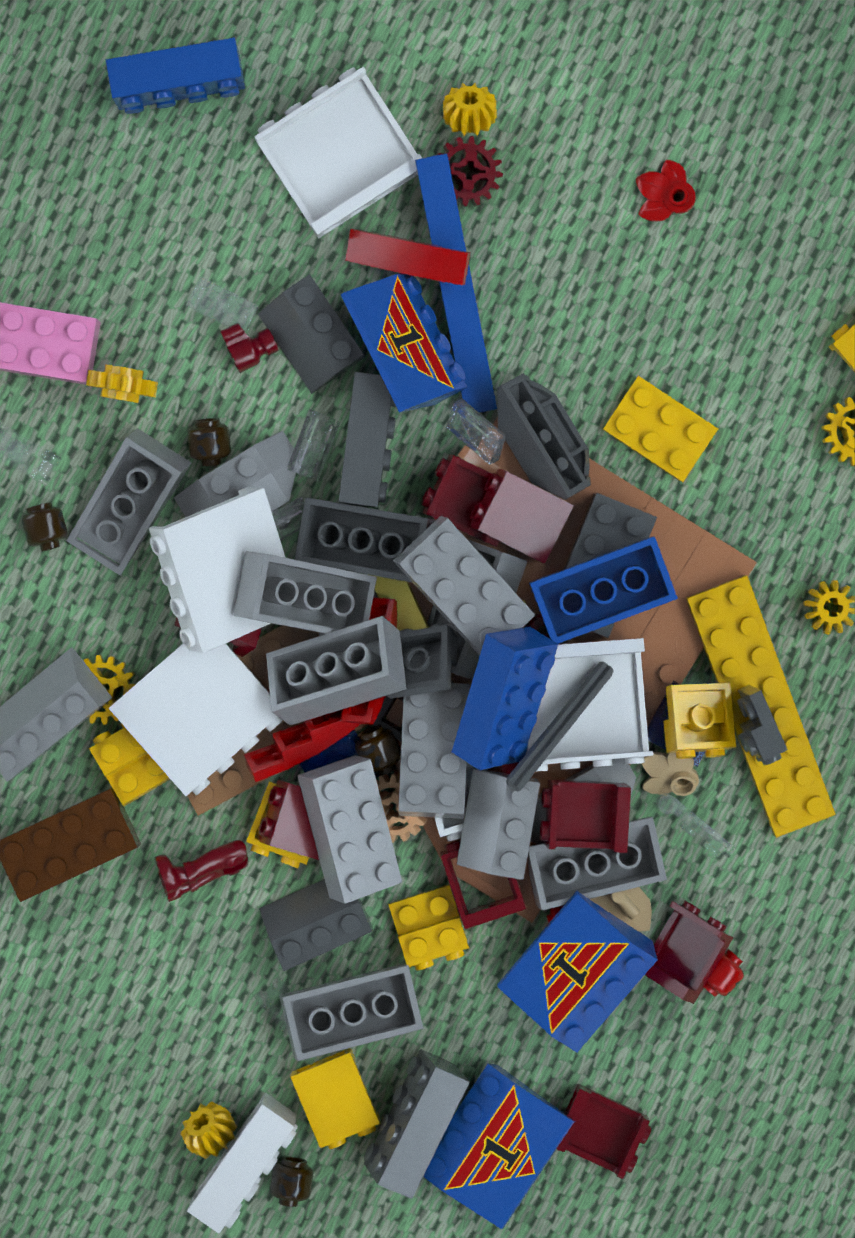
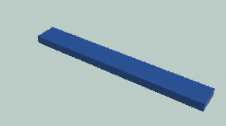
[415,153,497,415]

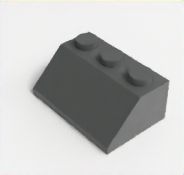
[258,274,365,394]
[259,879,373,971]

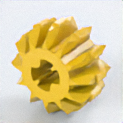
[443,82,497,136]
[803,580,855,635]
[180,1101,237,1159]

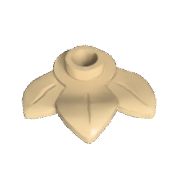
[642,752,699,796]

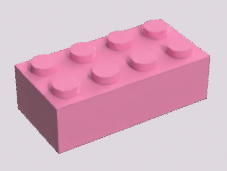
[0,302,101,385]

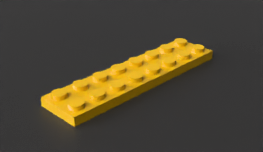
[686,575,836,838]

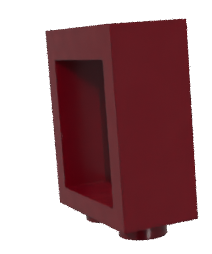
[440,840,526,929]

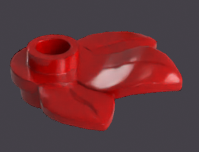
[636,160,696,222]

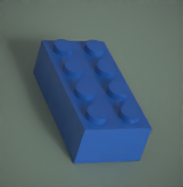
[106,38,246,114]
[528,536,678,644]
[452,627,558,770]

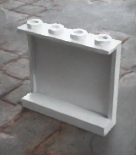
[254,67,422,239]
[149,486,286,653]
[527,638,653,772]
[109,643,283,796]

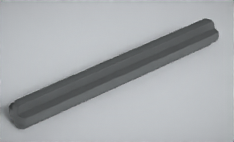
[506,661,614,792]

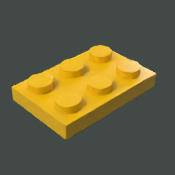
[602,376,718,483]

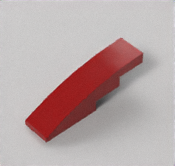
[345,229,471,285]
[243,709,360,782]

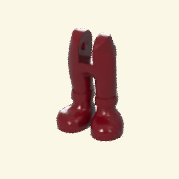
[155,840,249,902]

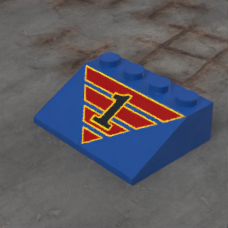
[341,273,467,413]
[497,891,658,1053]
[423,1064,575,1229]

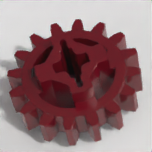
[437,136,503,208]

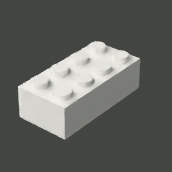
[187,1093,298,1233]

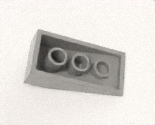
[67,428,191,576]

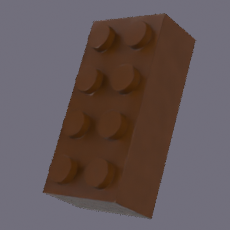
[0,788,141,902]

